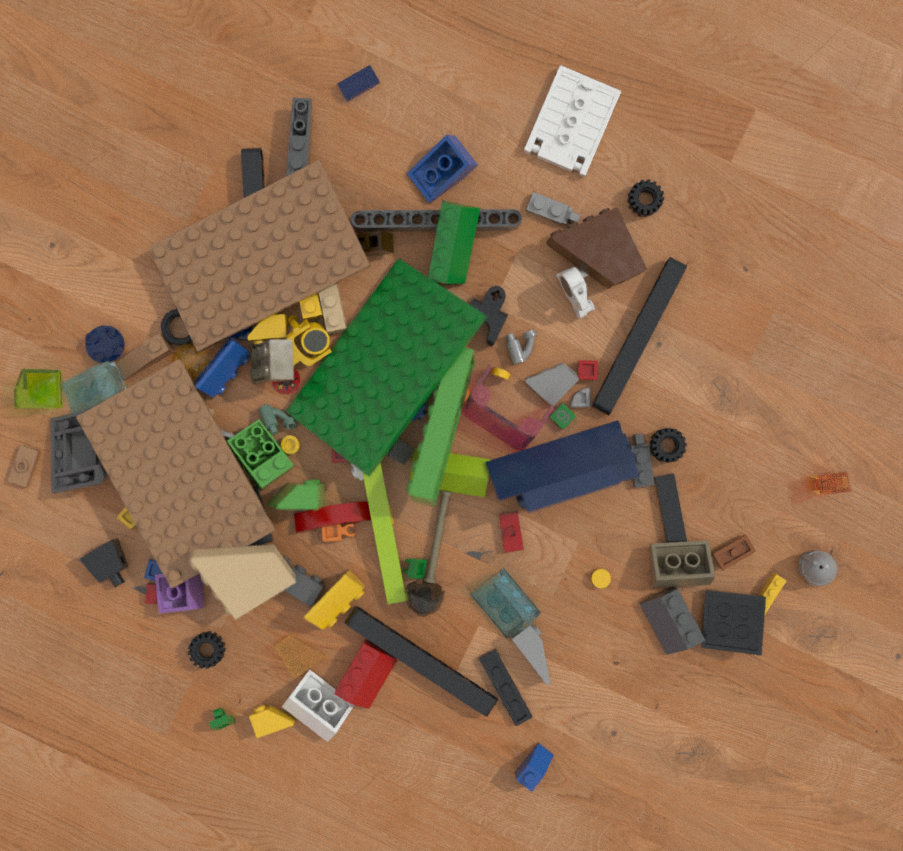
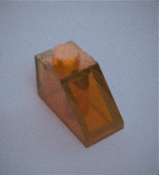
[809,471,851,495]

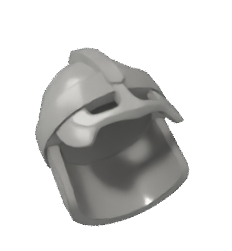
[798,550,837,587]

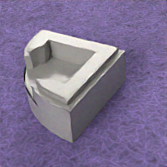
[570,388,590,408]

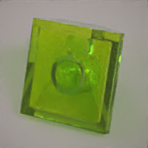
[14,369,62,409]

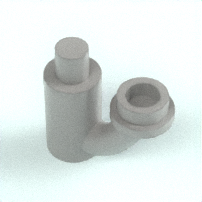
[506,329,537,365]

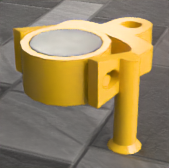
[286,315,332,366]

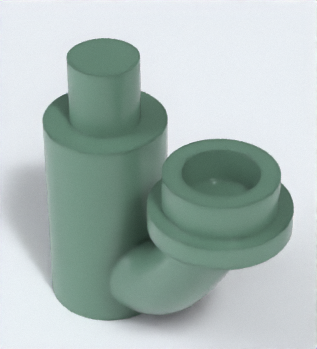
[258,405,297,436]

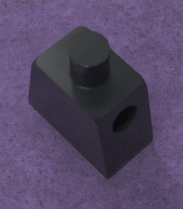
[80,538,128,588]

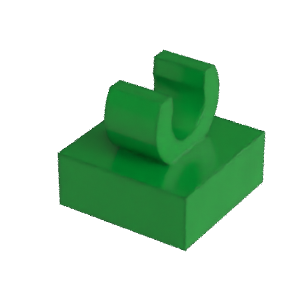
[403,558,427,579]
[209,708,235,731]

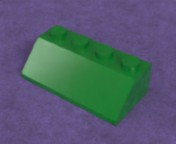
[428,200,480,284]

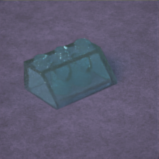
[470,568,541,638]

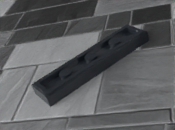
[654,473,687,543]
[479,648,533,726]

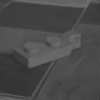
[630,434,654,488]

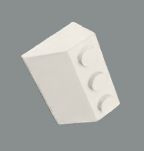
[282,670,354,742]

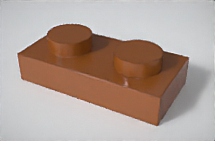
[712,534,756,571]

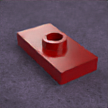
[499,512,524,553]

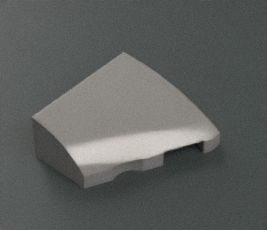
[524,362,579,406]

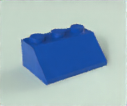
[195,337,250,398]

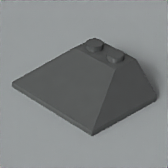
[51,409,108,494]

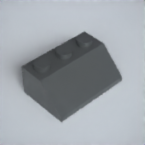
[639,587,705,655]

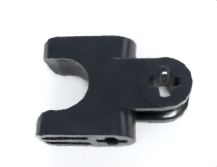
[470,286,508,347]

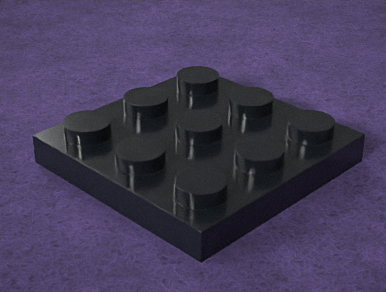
[702,589,766,656]

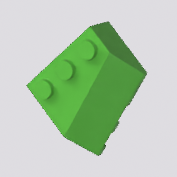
[268,479,325,509]

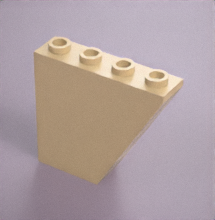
[189,544,296,620]

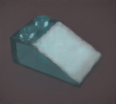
[61,361,126,413]

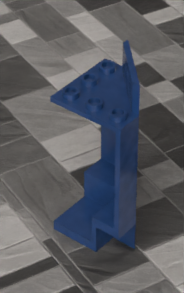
[486,420,639,513]

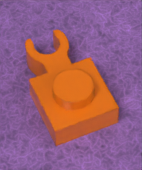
[322,523,355,542]

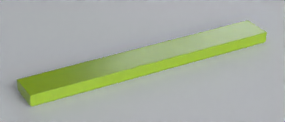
[362,462,407,604]

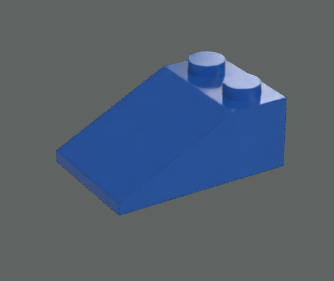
[407,135,478,203]

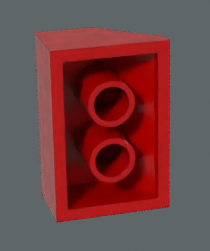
[334,639,398,709]

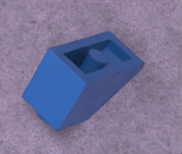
[515,742,554,792]

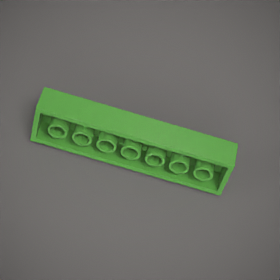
[407,348,475,507]

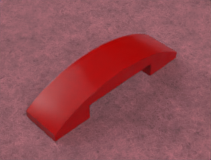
[294,501,372,533]

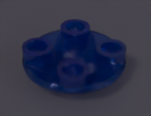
[85,325,125,364]

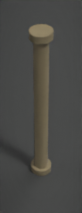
[424,491,452,583]

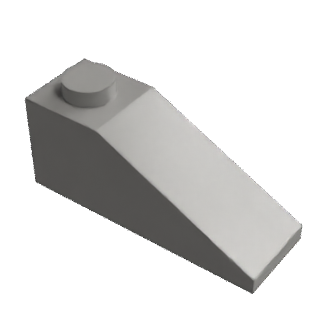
[511,622,550,686]

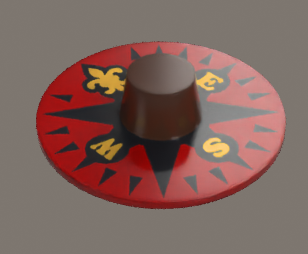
[272,368,301,394]

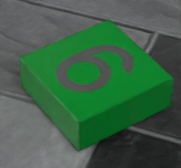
[549,403,576,430]

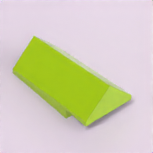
[410,448,491,497]

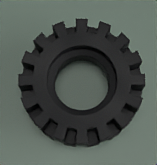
[627,179,664,217]
[649,428,687,463]
[188,631,226,669]

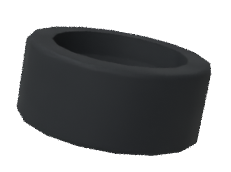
[161,309,193,346]

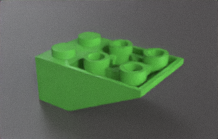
[227,419,294,491]

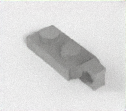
[526,192,580,225]

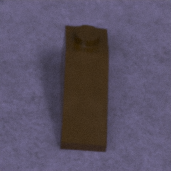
[356,230,394,256]

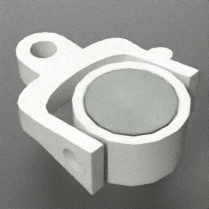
[556,267,595,319]

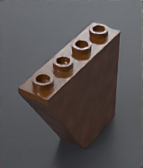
[546,208,647,289]

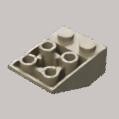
[249,340,294,384]

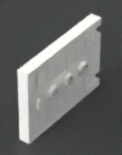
[524,65,621,178]

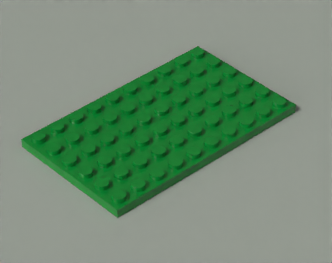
[285,258,487,477]

